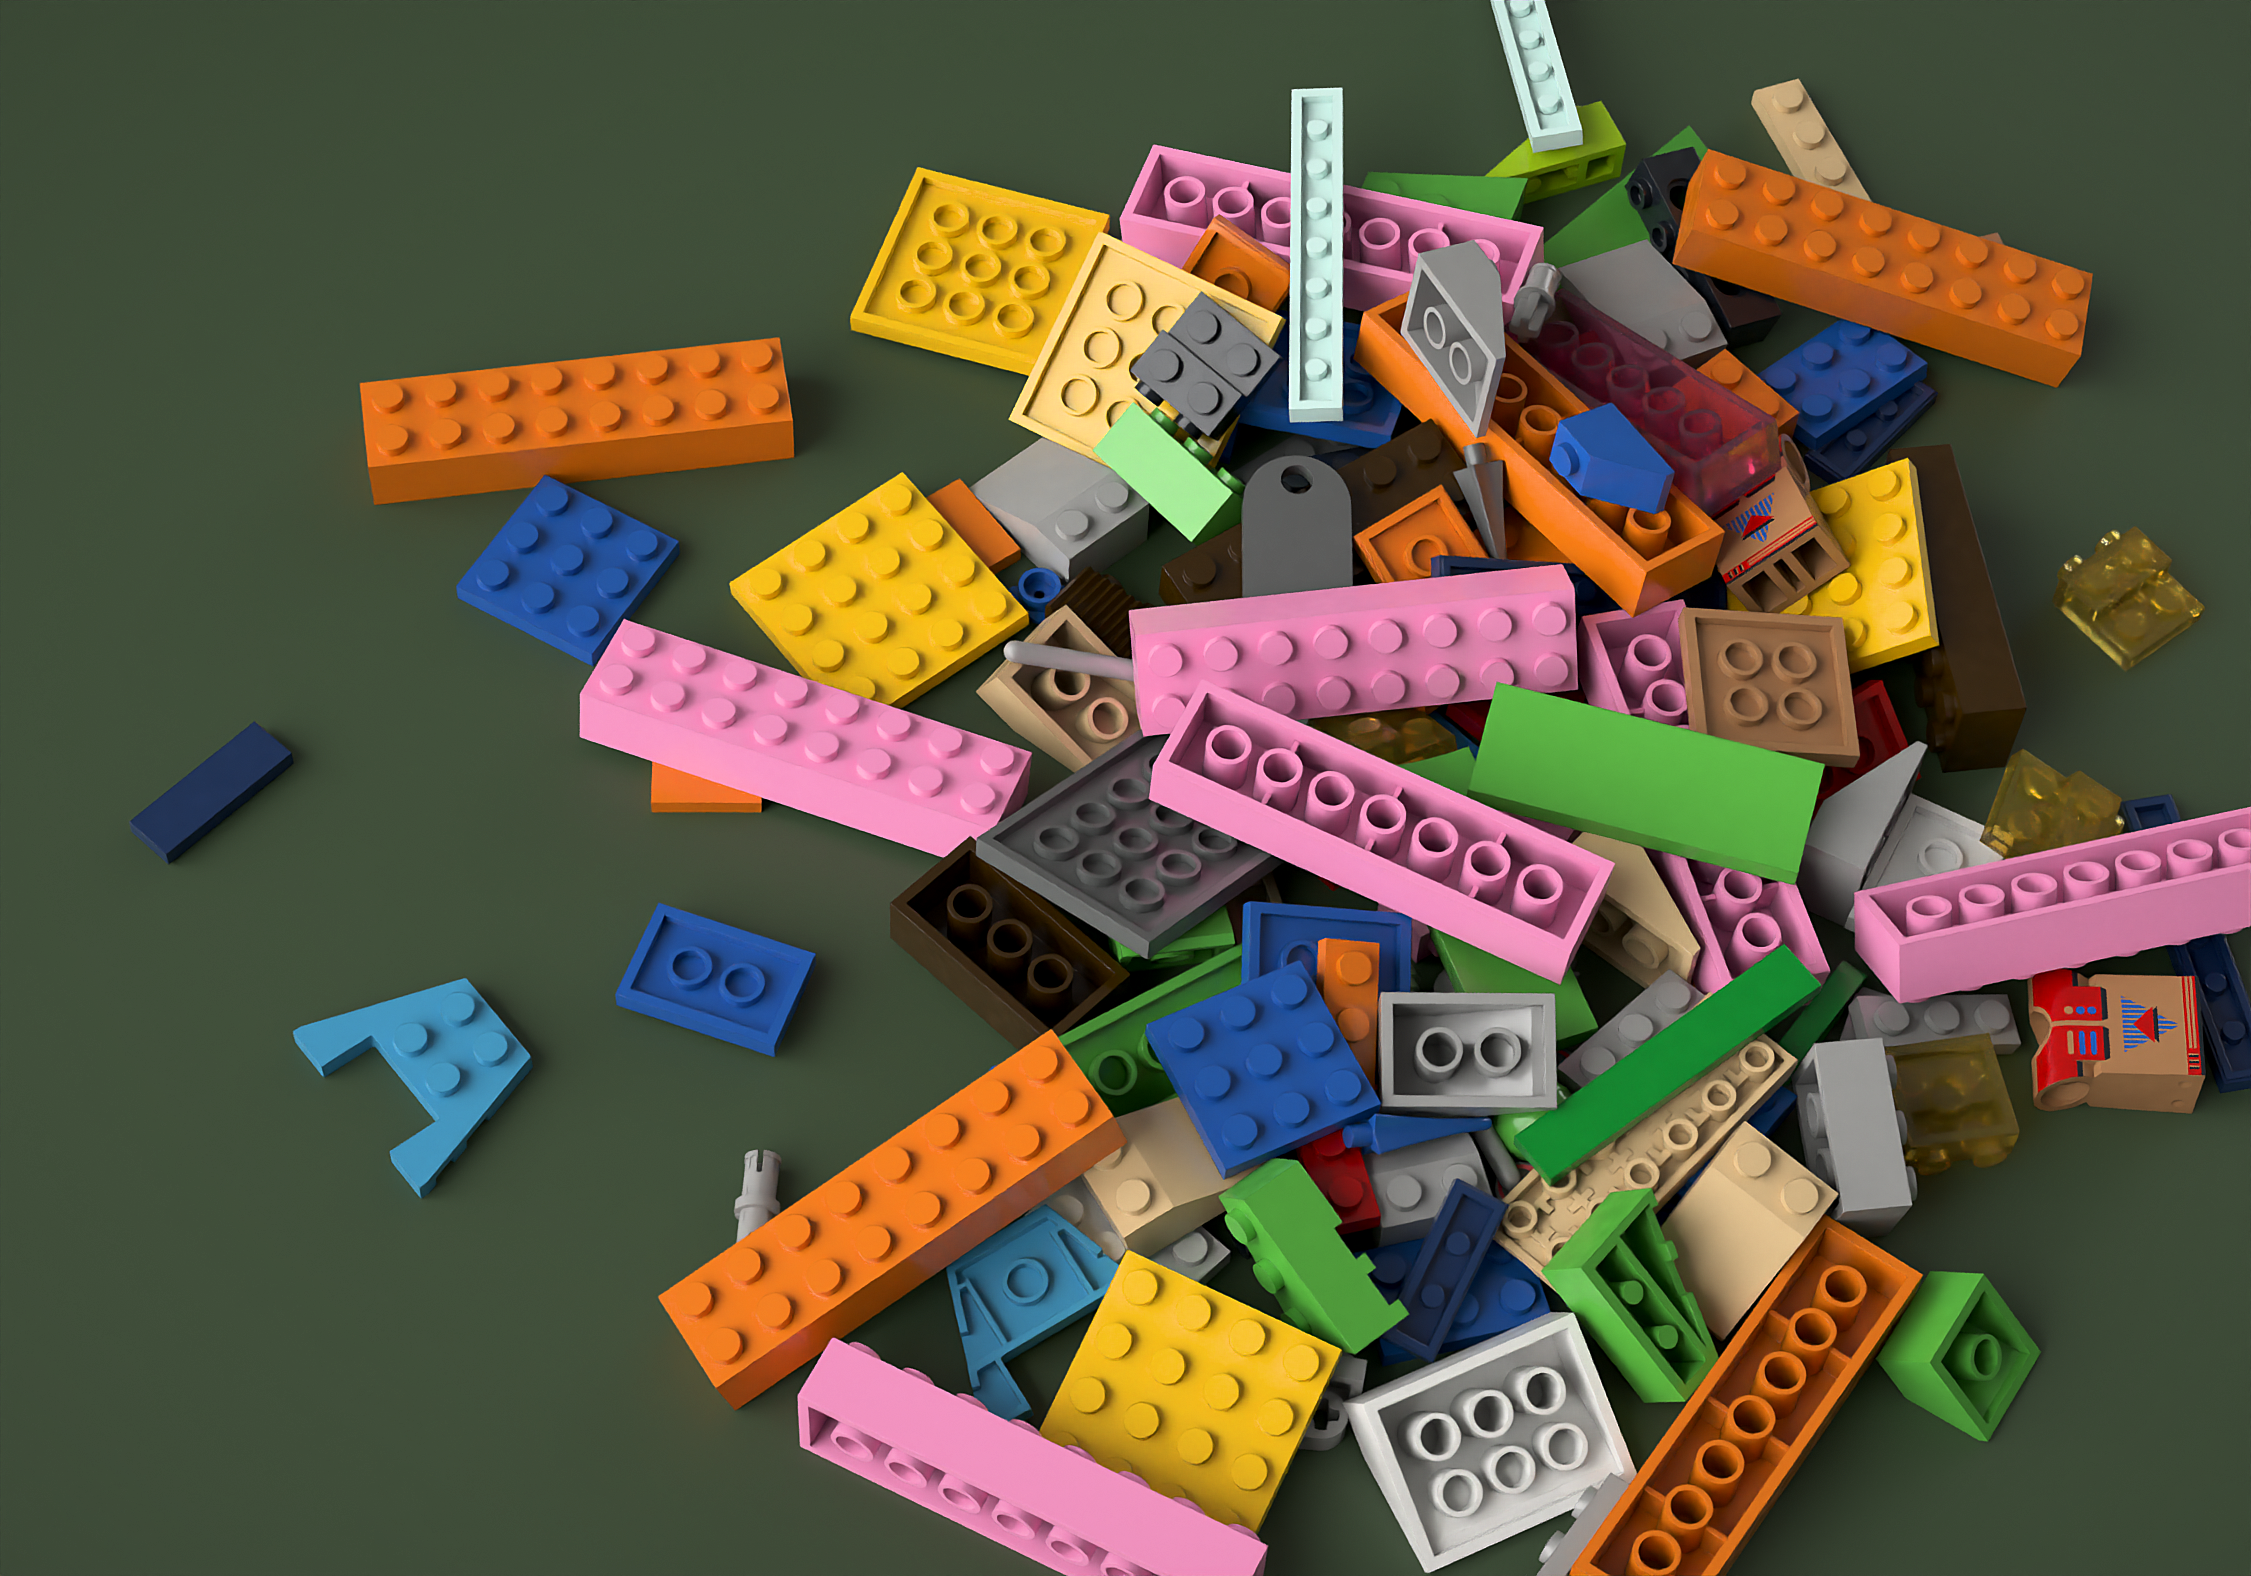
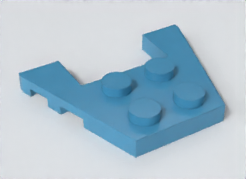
[293,978,533,1199]
[946,1204,1119,1422]

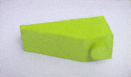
[1485,101,1626,204]

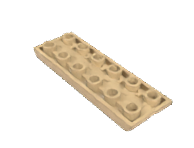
[1493,992,1798,1293]

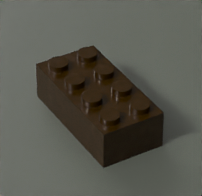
[890,836,1131,1050]

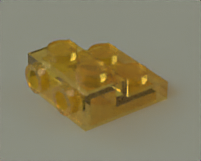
[2051,526,2205,671]
[1307,708,1458,765]
[1979,749,2124,859]
[1884,1033,2020,1176]

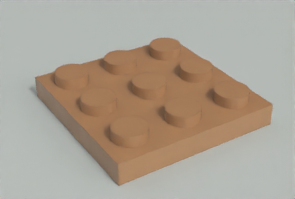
[1678,607,1860,768]

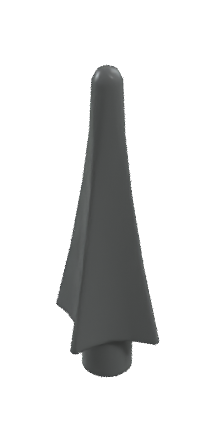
[1453,443,1507,559]

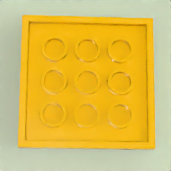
[850,167,1110,376]
[1008,231,1286,469]
[1718,458,1939,674]
[729,472,1029,709]
[1039,1249,1343,1535]

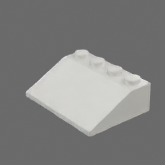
[1342,1312,1637,1573]

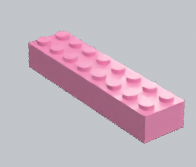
[1120,144,1544,341]
[1129,564,1578,737]
[1576,599,1830,1006]
[580,619,1032,858]
[1149,679,1615,985]
[1854,807,2251,1004]
[798,1337,1268,1576]

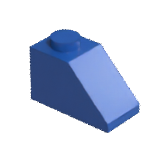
[1549,402,1675,514]

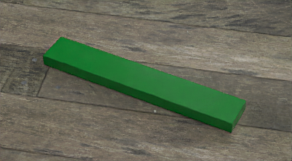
[1514,944,1821,1187]

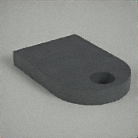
[1242,455,1353,598]

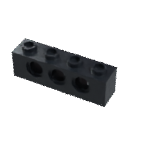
[1624,146,1782,350]

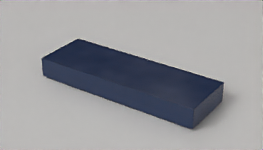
[1803,381,1938,485]
[129,721,294,865]
[1379,1178,1509,1364]

